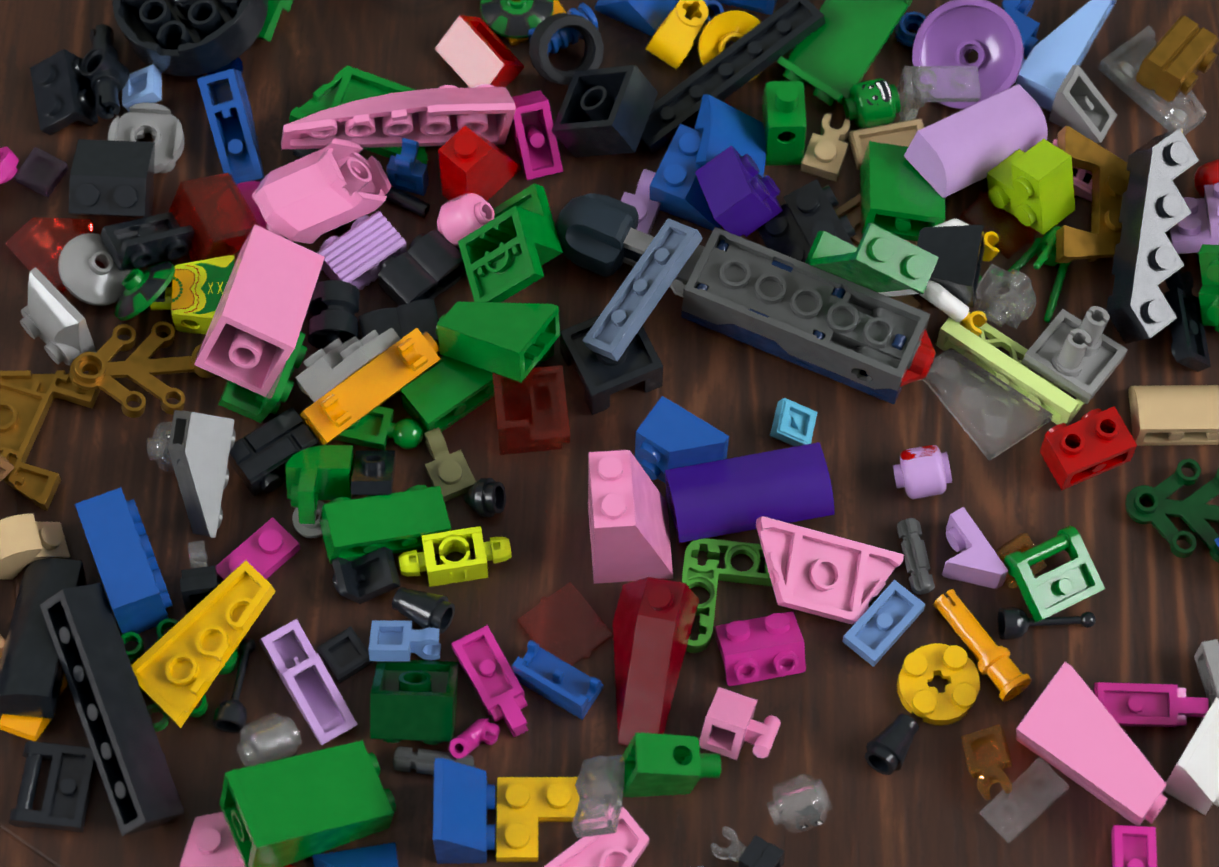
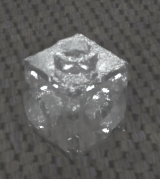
[975,263,1037,329]

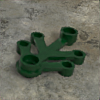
[1125,459,1219,563]

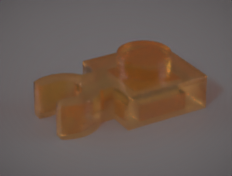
[961,724,1013,801]

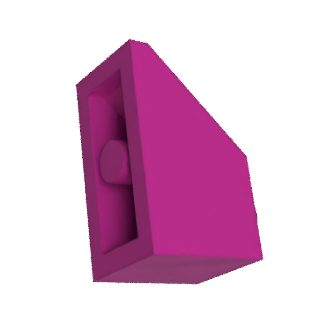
[510,90,563,180]

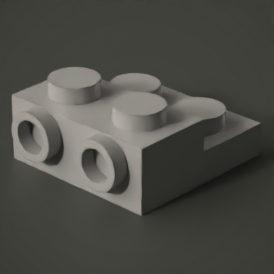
[295,328,400,402]

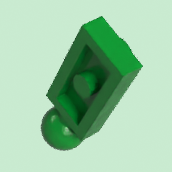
[308,406,424,450]

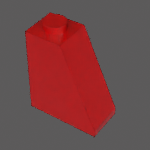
[438,125,521,201]

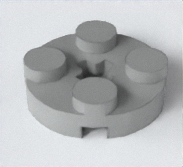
[108,103,185,174]

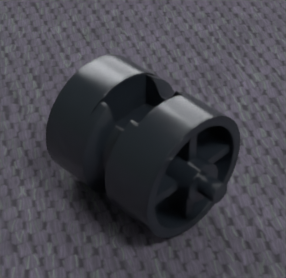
[308,280,360,349]

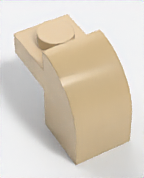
[0,514,70,580]

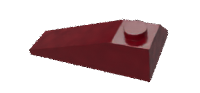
[613,577,699,747]

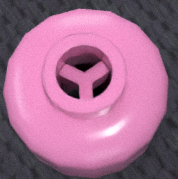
[437,193,495,248]

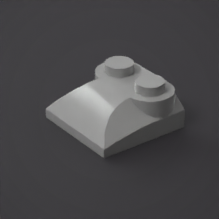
[20,267,96,366]

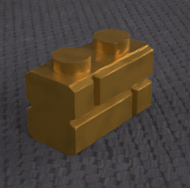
[1135,15,1218,102]

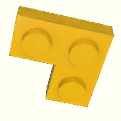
[496,777,580,862]

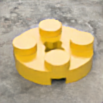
[897,643,980,725]

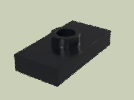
[351,450,396,495]

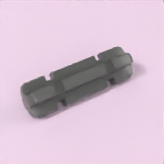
[897,518,935,595]
[393,746,474,775]

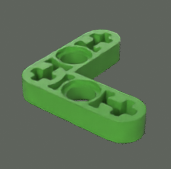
[682,538,772,653]

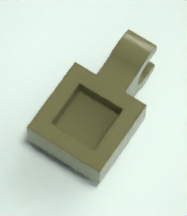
[424,427,476,502]

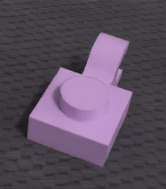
[621,169,660,235]

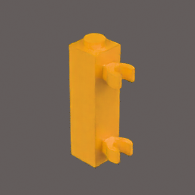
[300,328,440,445]

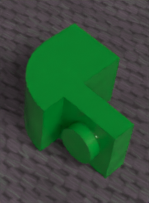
[285,445,354,524]

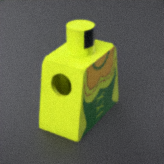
[150,255,236,335]

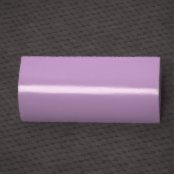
[904,84,1048,198]

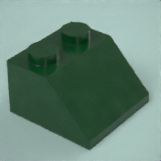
[370,660,459,745]

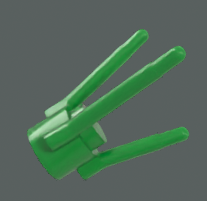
[996,226,1072,322]

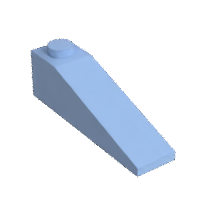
[1016,0,1116,111]

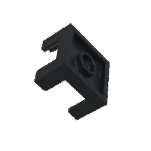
[560,315,663,415]

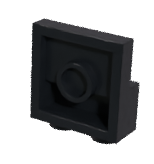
[757,179,856,263]

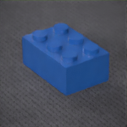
[75,488,173,635]

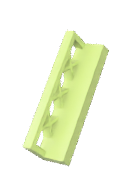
[936,312,1084,426]

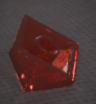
[169,173,260,262]

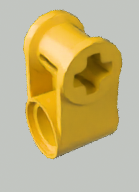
[646,0,708,69]

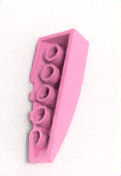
[281,84,516,150]

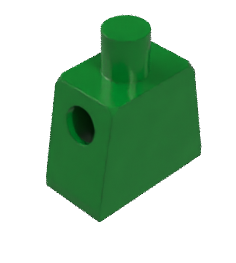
[762,81,806,166]
[621,733,721,797]

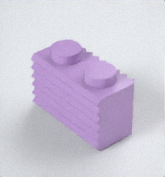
[317,211,407,290]

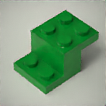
[458,183,563,303]

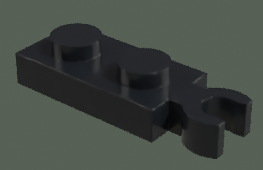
[1164,269,1211,372]

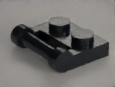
[8,741,96,833]

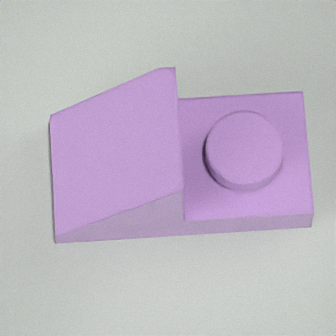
[942,507,1008,589]

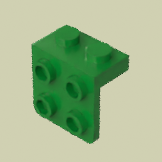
[218,332,307,423]

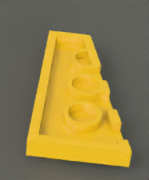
[131,560,276,728]

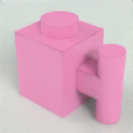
[699,687,781,760]

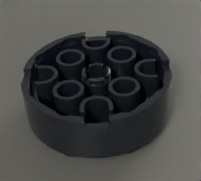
[113,0,268,76]

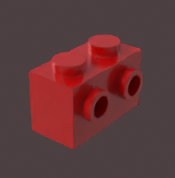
[1040,406,1137,491]

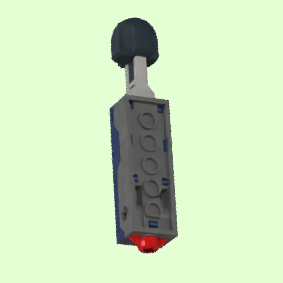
[555,193,936,405]

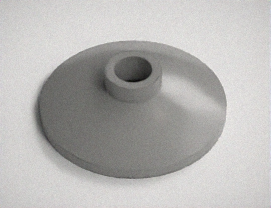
[58,233,133,306]

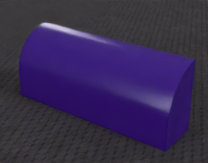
[665,442,835,543]

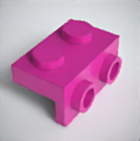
[715,611,806,686]

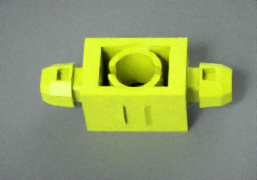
[398,526,512,587]

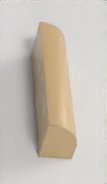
[1128,385,1219,446]

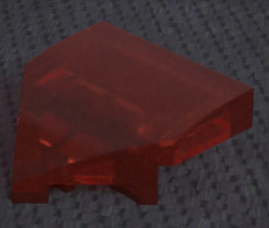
[5,217,94,294]

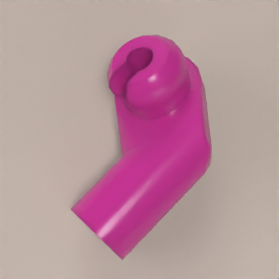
[449,718,500,758]

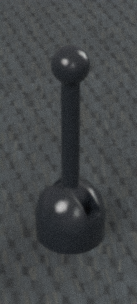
[997,607,1096,640]
[212,638,256,733]

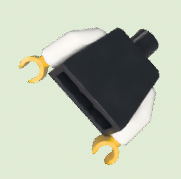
[917,219,999,336]

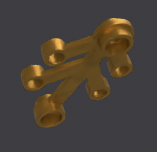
[70,321,216,418]

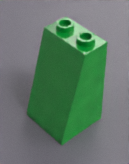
[219,740,396,867]

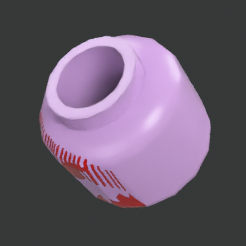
[893,445,952,499]

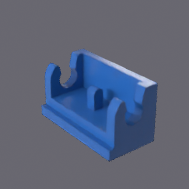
[512,640,604,720]

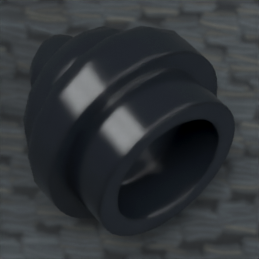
[463,478,506,517]

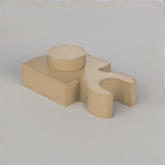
[801,113,850,181]

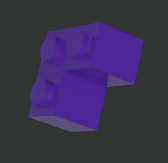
[695,145,783,237]

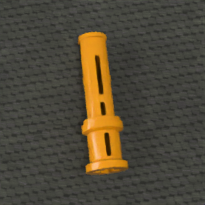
[933,589,1032,702]

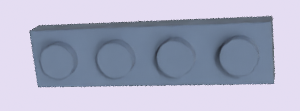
[582,218,703,361]

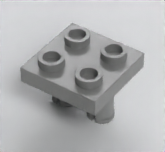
[1021,306,1128,404]

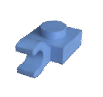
[368,620,441,661]

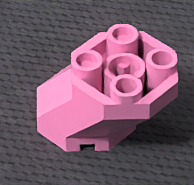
[252,138,392,244]

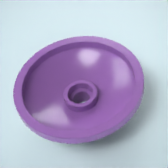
[912,0,1024,110]

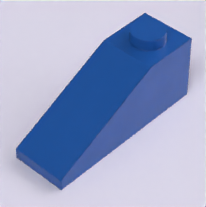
[197,69,265,188]

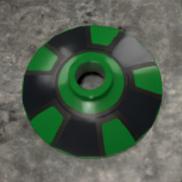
[481,0,554,39]
[114,261,175,321]

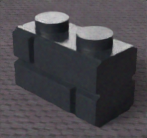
[228,407,318,496]

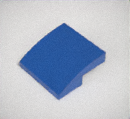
[695,94,766,177]

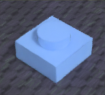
[122,64,162,112]

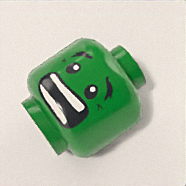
[843,78,901,129]

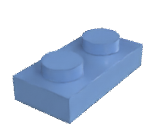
[842,580,926,667]

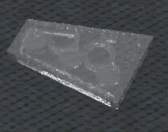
[1098,25,1207,136]
[923,348,1053,461]

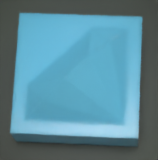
[770,398,818,447]

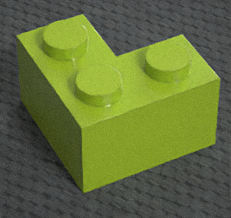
[987,139,1075,235]

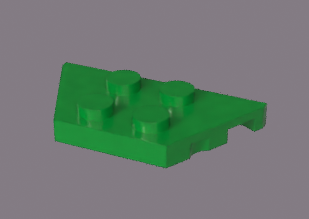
[289,65,428,165]

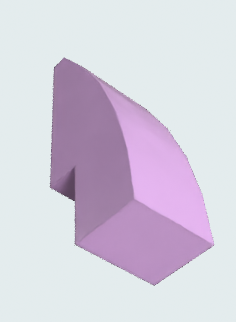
[259,619,357,745]

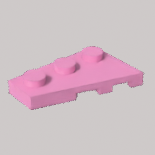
[544,807,649,867]

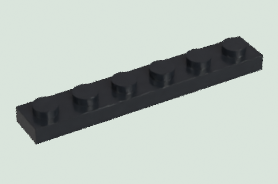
[639,0,826,154]

